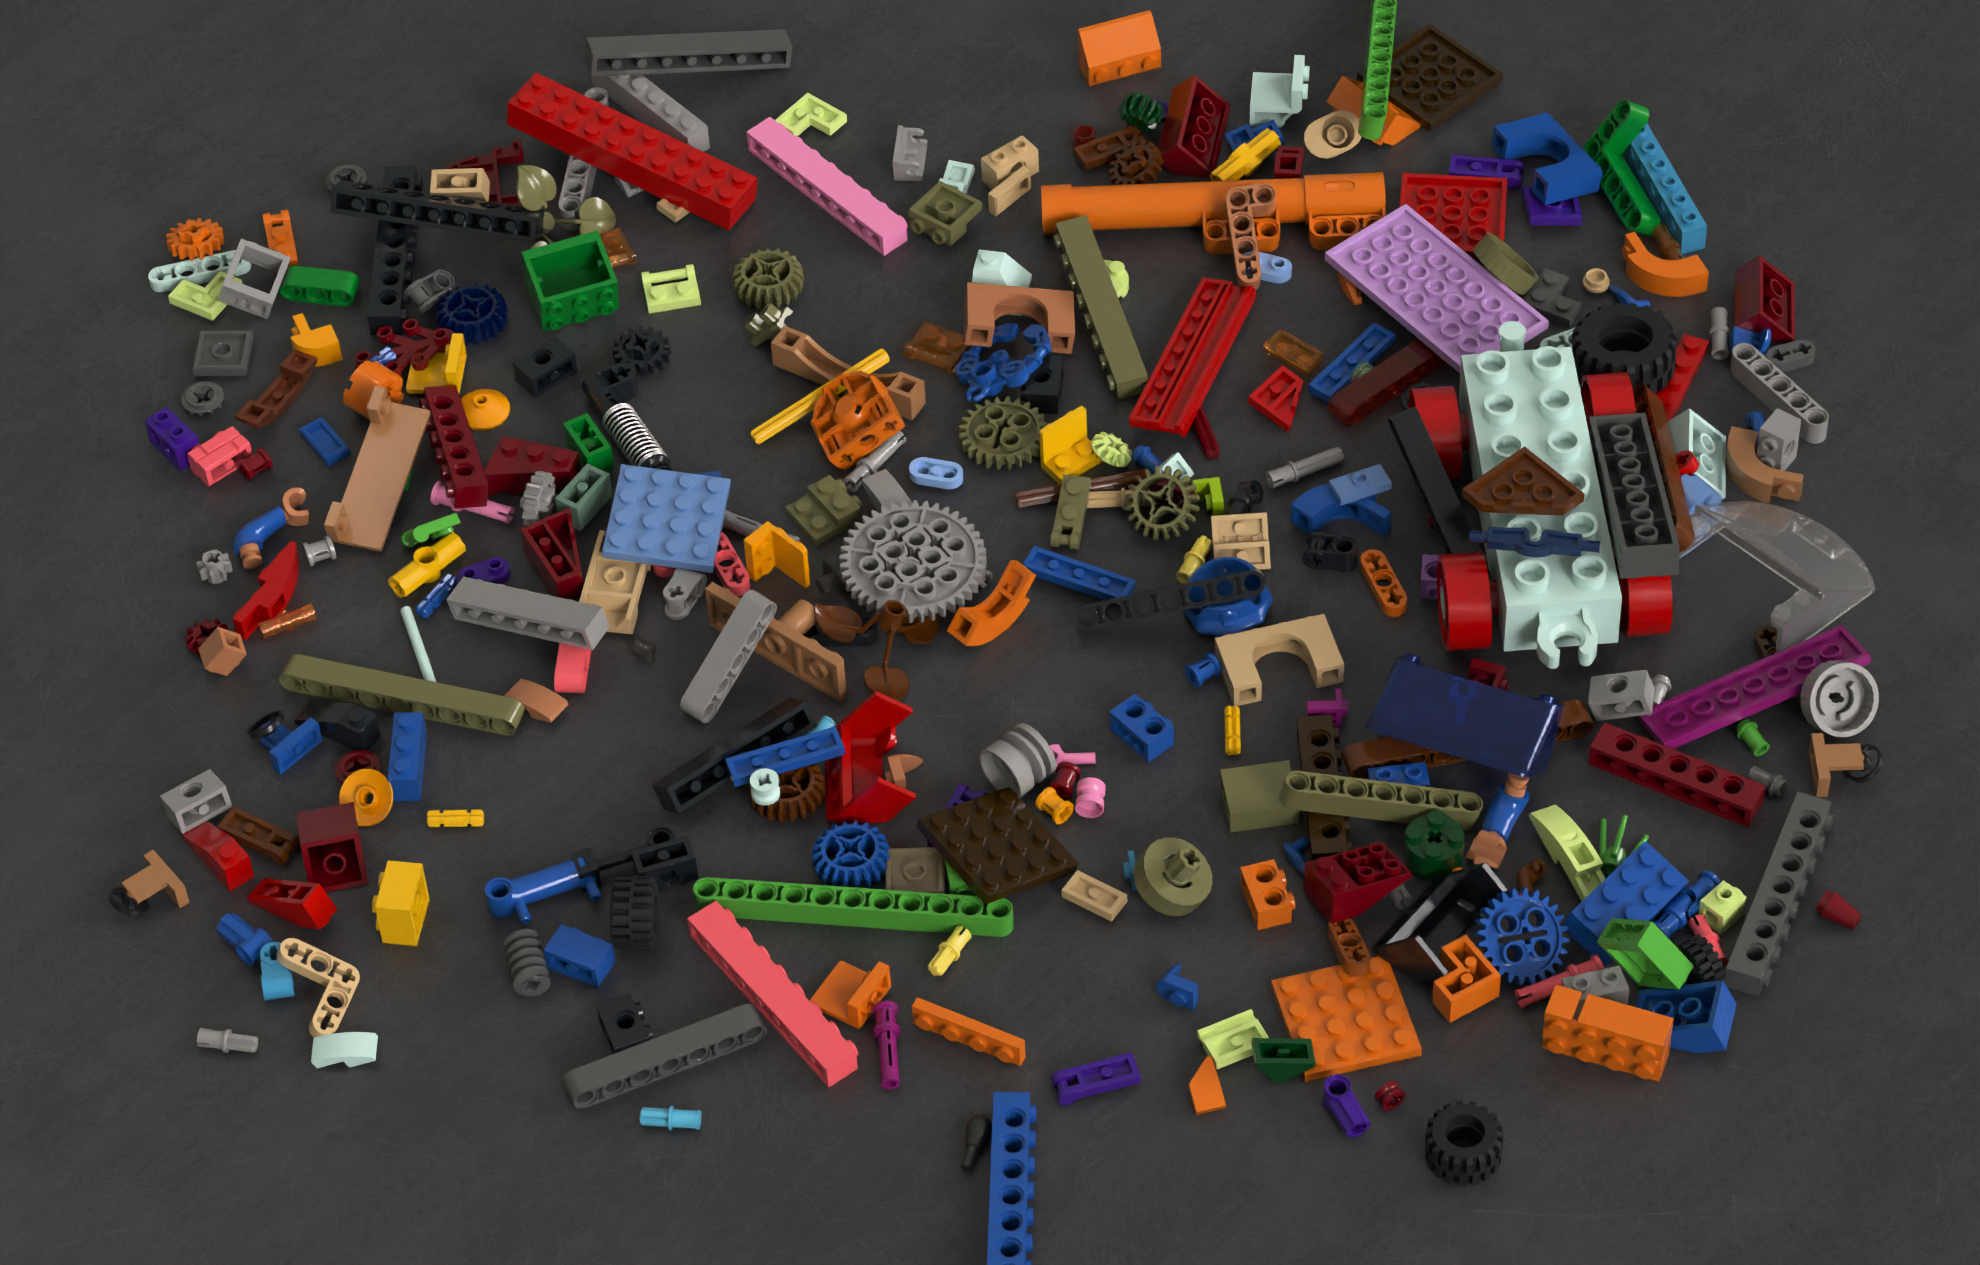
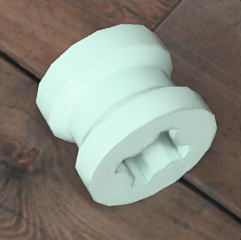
[750,768,780,805]

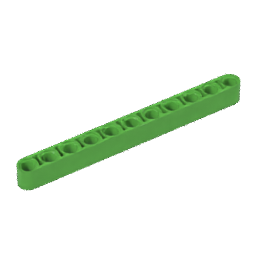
[1358,0,1397,140]
[693,877,1014,937]

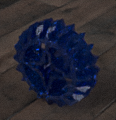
[436,283,508,346]

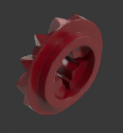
[185,618,228,656]
[335,750,381,785]

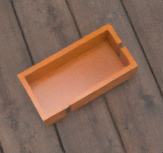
[1542,985,1674,1082]

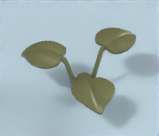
[516,165,616,249]

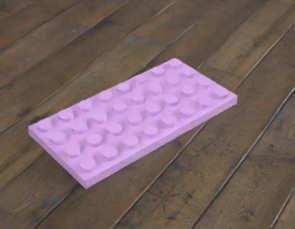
[1325,204,1549,373]

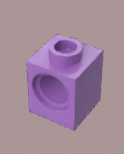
[1420,554,1438,599]

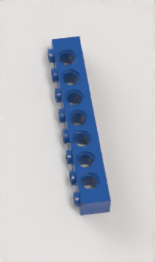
[987,1092,1037,1265]

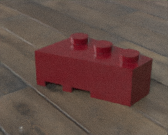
[484,436,581,497]
[520,508,584,599]

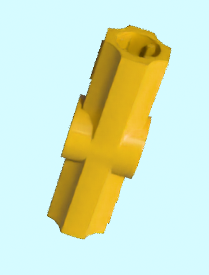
[1209,128,1282,181]
[388,532,466,598]

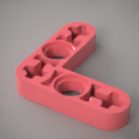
[652,532,750,596]

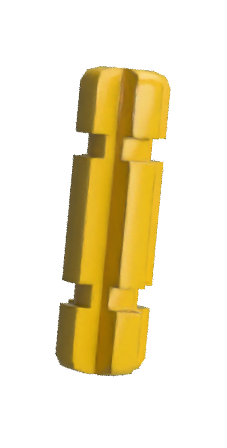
[1224,705,1241,756]
[427,809,484,827]

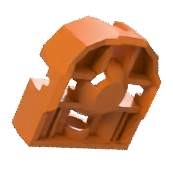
[811,371,906,471]

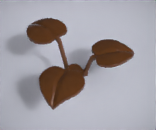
[814,600,941,701]

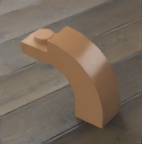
[1726,426,1804,503]

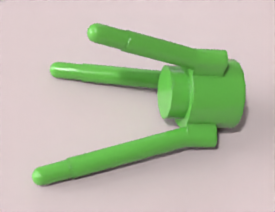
[1599,814,1649,876]

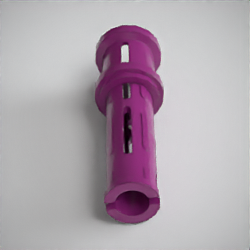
[872,1001,900,1089]

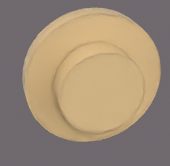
[1583,268,1610,293]

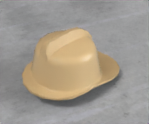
[1304,110,1362,159]

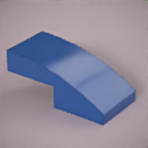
[1224,119,1285,152]

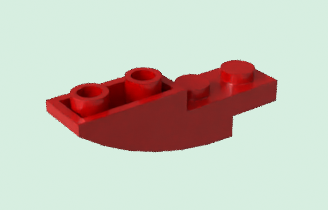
[232,541,300,641]

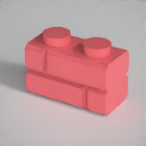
[187,426,253,487]

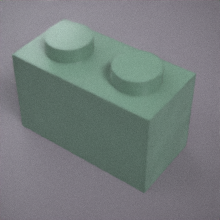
[555,463,613,531]

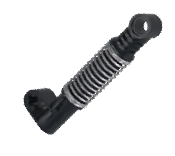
[581,362,673,471]

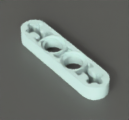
[148,250,251,293]

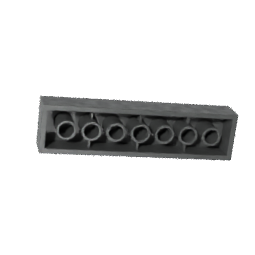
[1589,413,1680,579]

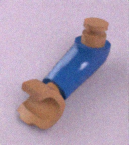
[232,488,309,569]
[1465,770,1530,869]

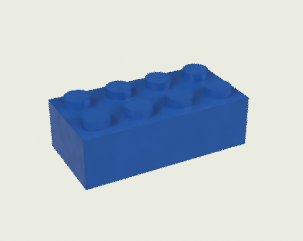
[1562,841,1689,968]

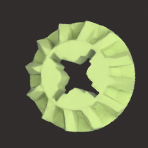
[1091,432,1132,467]

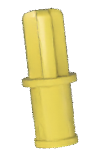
[1176,535,1212,583]
[928,926,972,976]

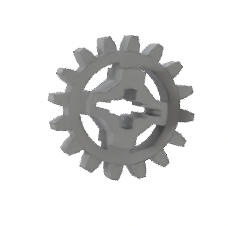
[520,471,557,526]

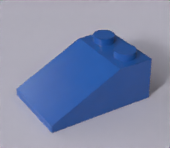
[1636,980,1737,1053]

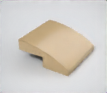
[1211,512,1271,570]

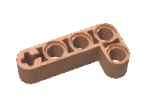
[1226,183,1276,290]

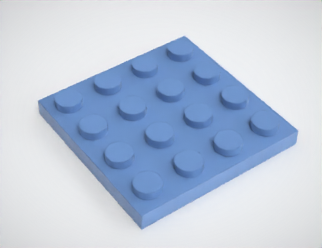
[602,464,731,573]

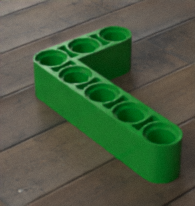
[1583,100,1660,237]

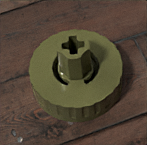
[1473,232,1539,295]
[1133,837,1213,916]

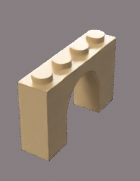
[1215,614,1344,706]

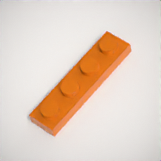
[912,997,1026,1066]

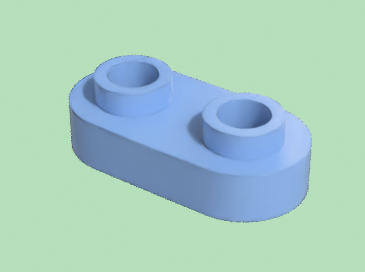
[1243,251,1292,284]
[909,457,963,489]

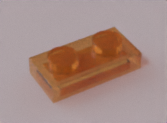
[1264,329,1323,376]

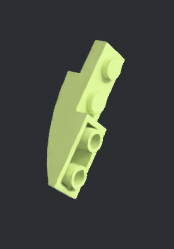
[1529,805,1605,901]

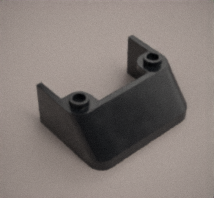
[1372,862,1508,983]

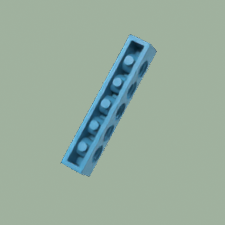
[1622,123,1707,255]

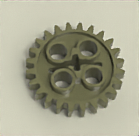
[959,396,1047,470]

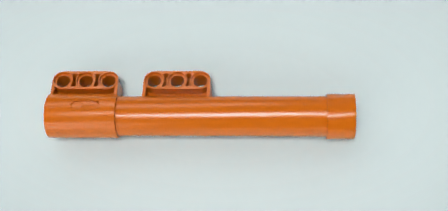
[1041,172,1386,254]

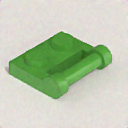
[400,513,460,548]

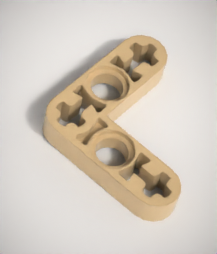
[276,938,360,1037]

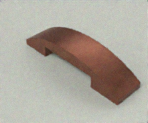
[235,349,317,429]

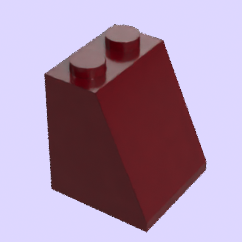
[296,802,369,892]

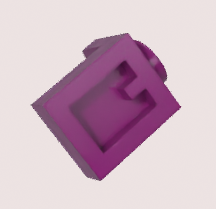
[1307,689,1347,728]

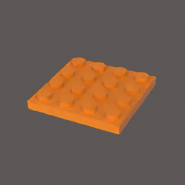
[1271,956,1422,1082]

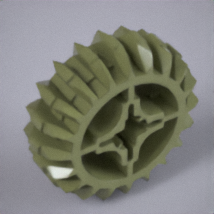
[732,247,804,310]
[1125,466,1200,541]

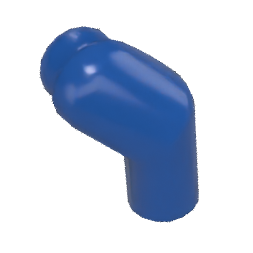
[1744,410,1765,445]

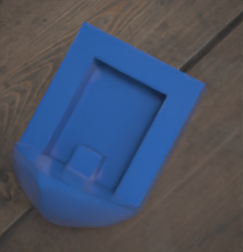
[1729,326,1771,355]
[1155,963,1198,1010]

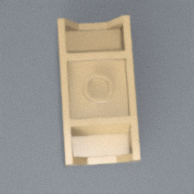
[579,530,652,634]

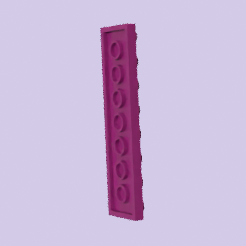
[1638,625,1871,749]

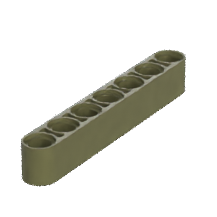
[1279,771,1483,830]

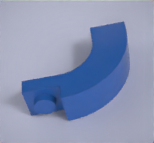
[1291,484,1391,536]

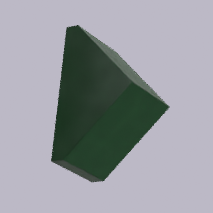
[1251,1038,1316,1085]

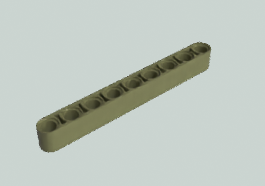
[279,654,525,736]

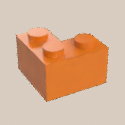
[1432,934,1501,1023]

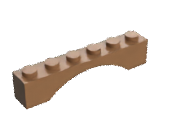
[771,326,926,420]

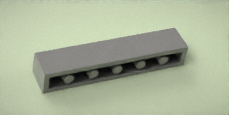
[591,74,710,152]
[446,577,610,650]

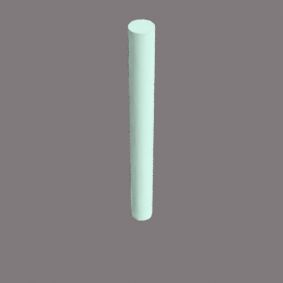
[400,606,437,682]

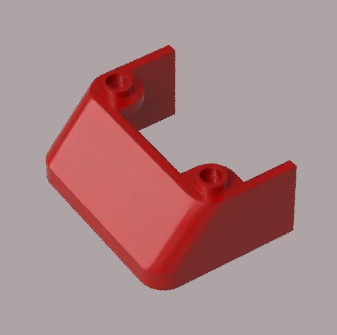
[825,691,916,825]

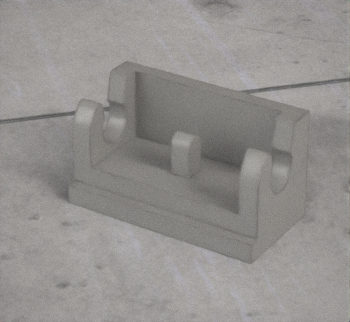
[893,125,928,181]

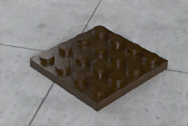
[1357,23,1503,131]
[916,787,1079,905]

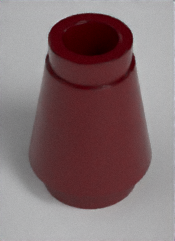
[1815,890,1862,930]

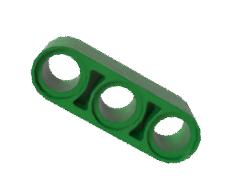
[279,266,360,307]

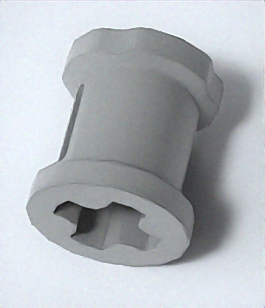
[302,535,336,567]

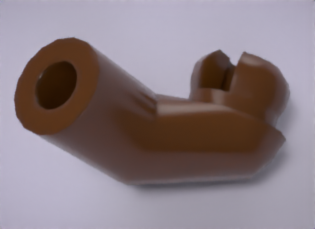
[1517,859,1546,894]

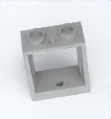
[217,239,291,319]

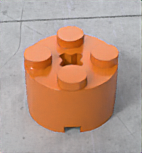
[343,360,404,420]

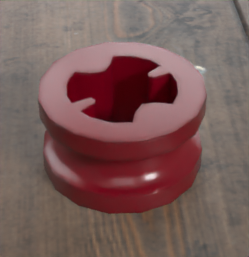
[1374,1081,1406,1111]

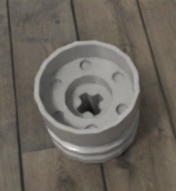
[979,723,1056,798]

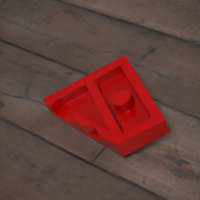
[1247,365,1304,432]

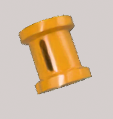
[1035,787,1074,825]

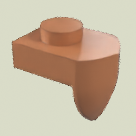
[884,754,923,789]

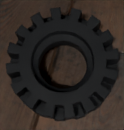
[1676,934,1725,985]

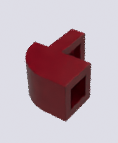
[1274,146,1305,179]

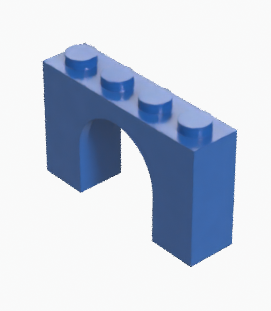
[1491,112,1602,205]

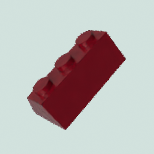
[1734,255,1795,343]

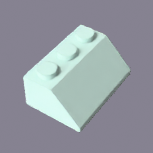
[1667,408,1726,500]

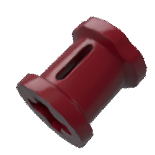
[236,447,273,482]
[1048,762,1081,800]

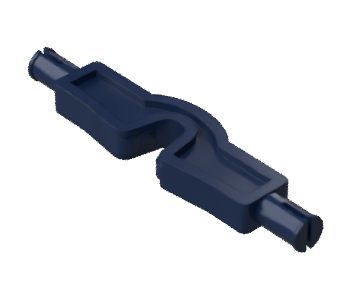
[1469,526,1600,558]

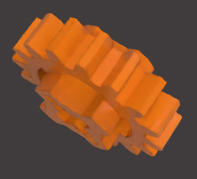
[166,218,224,261]

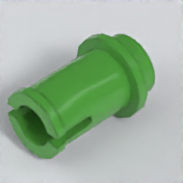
[1736,719,1770,757]

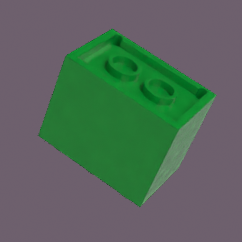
[522,230,619,332]

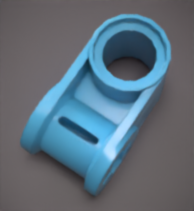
[260,942,295,1001]

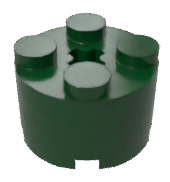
[1404,810,1465,881]

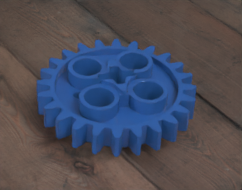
[1473,888,1570,986]

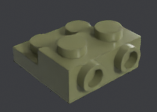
[908,181,982,246]
[785,475,863,547]

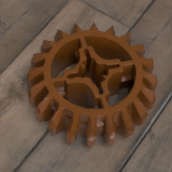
[748,764,826,825]

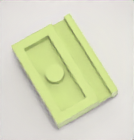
[1197,1009,1269,1070]

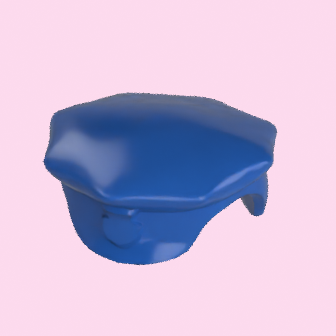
[1184,557,1273,637]

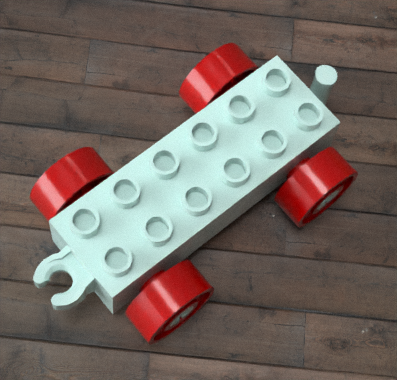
[1408,321,1672,669]

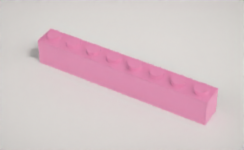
[746,117,908,256]

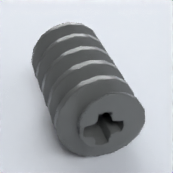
[503,929,551,997]

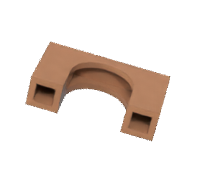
[964,282,1075,354]

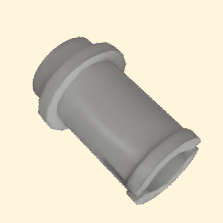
[1651,675,1672,706]

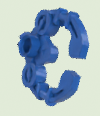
[954,323,1052,402]

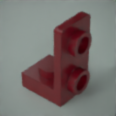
[1469,658,1509,718]

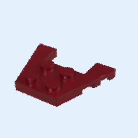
[446,139,524,206]

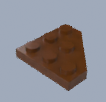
[1462,446,1585,516]

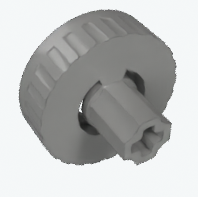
[1800,660,1879,737]

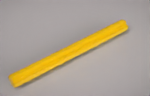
[750,349,890,445]

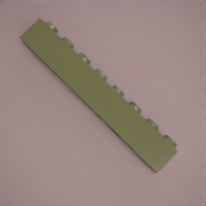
[1053,215,1148,400]

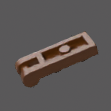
[1073,125,1149,171]
[217,807,300,865]

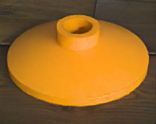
[461,389,510,431]
[339,769,393,827]

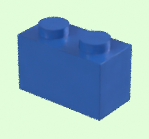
[544,924,616,988]

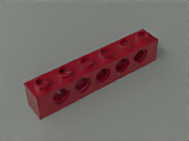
[419,385,488,509]
[1588,722,1765,828]

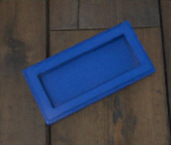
[299,417,351,467]

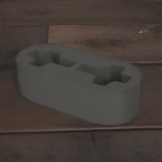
[1766,340,1816,372]

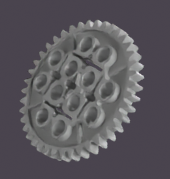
[839,500,987,623]

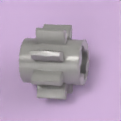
[197,549,233,584]

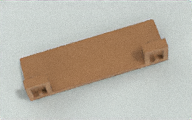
[324,386,431,552]

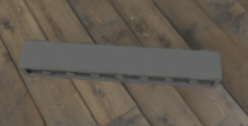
[584,29,792,76]

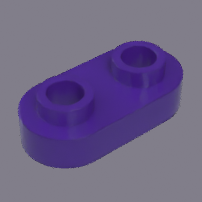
[456,557,511,585]

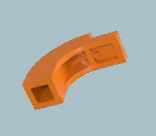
[1622,231,1709,297]
[947,560,1036,646]

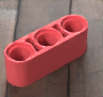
[554,643,592,693]

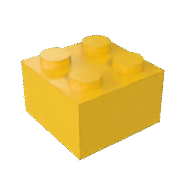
[372,860,430,946]

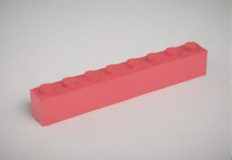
[687,901,858,1088]

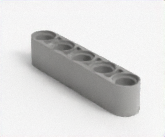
[1730,343,1829,444]
[680,590,777,723]

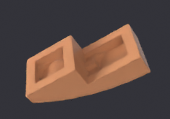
[504,679,569,723]

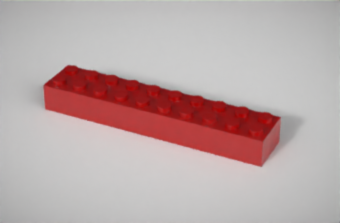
[507,72,758,231]

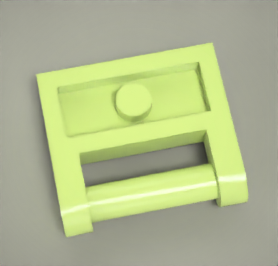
[641,264,701,314]

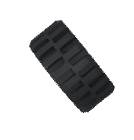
[1572,303,1677,394]

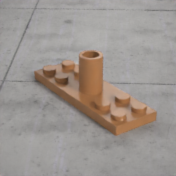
[705,582,847,702]

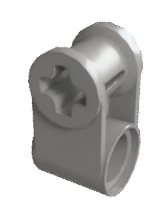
[663,568,707,620]

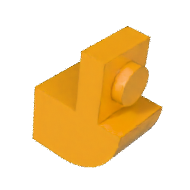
[290,313,343,367]

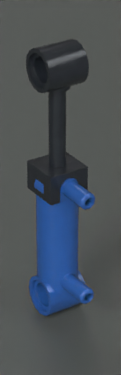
[485,825,676,924]

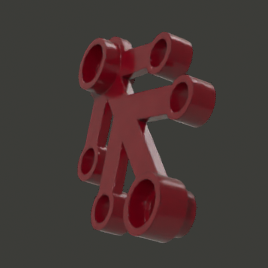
[354,318,454,376]

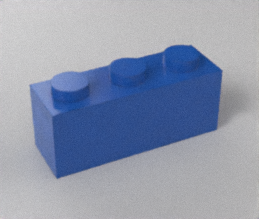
[388,712,427,802]

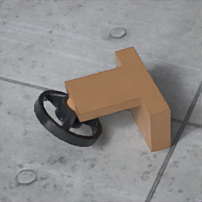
[1809,733,1883,797]
[108,850,190,917]

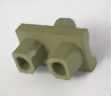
[744,303,793,347]

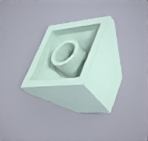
[972,249,1032,316]

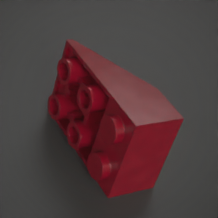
[1303,841,1412,923]

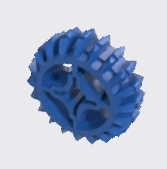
[811,820,890,889]

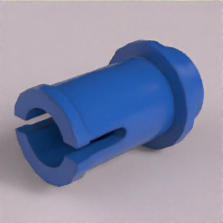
[1132,445,1164,474]

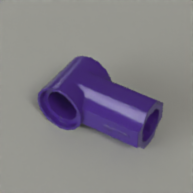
[1323,1074,1370,1138]

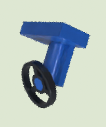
[247,711,322,775]

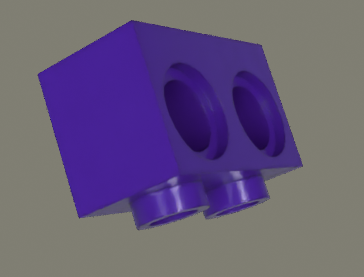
[144,406,199,471]

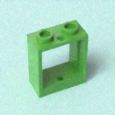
[1597,918,1694,990]

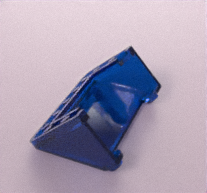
[1365,653,1565,777]

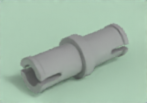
[1709,307,1730,360]

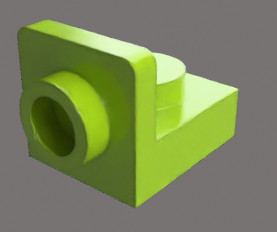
[1192,477,1224,516]

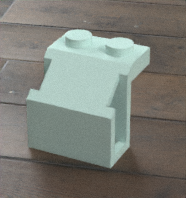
[1250,55,1310,128]

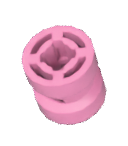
[1075,777,1106,818]

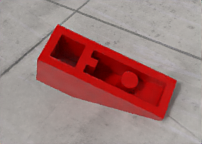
[182,821,254,891]
[247,878,337,930]

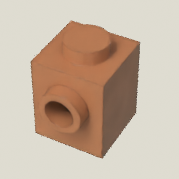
[198,627,247,676]

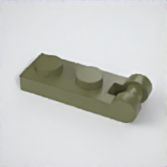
[1050,474,1092,550]

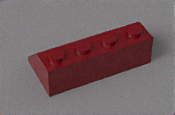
[1158,74,1230,178]

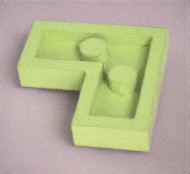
[775,93,847,136]
[168,271,242,321]

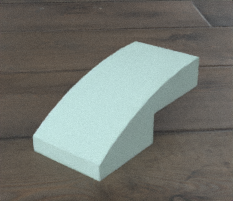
[939,160,975,194]
[311,1032,378,1068]

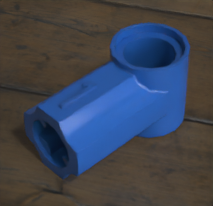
[216,913,273,967]

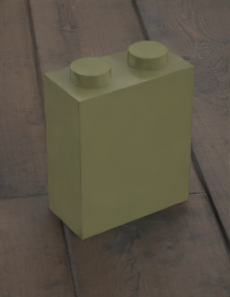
[1220,760,1300,833]

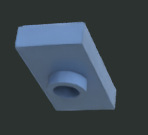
[1329,464,1392,506]

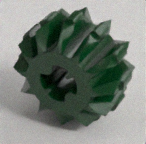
[1118,91,1164,132]

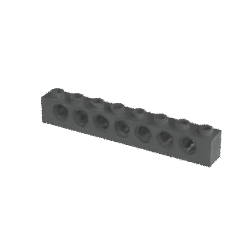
[1724,792,1834,997]

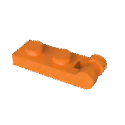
[262,209,299,272]

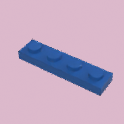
[1308,323,1396,404]
[1022,546,1136,605]
[725,726,845,787]

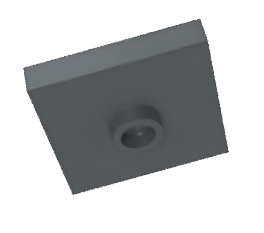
[192,331,254,376]

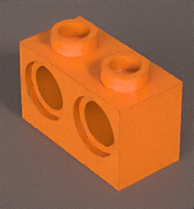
[1240,859,1296,930]

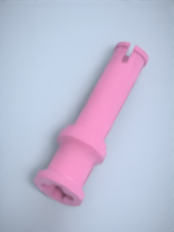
[430,481,514,524]

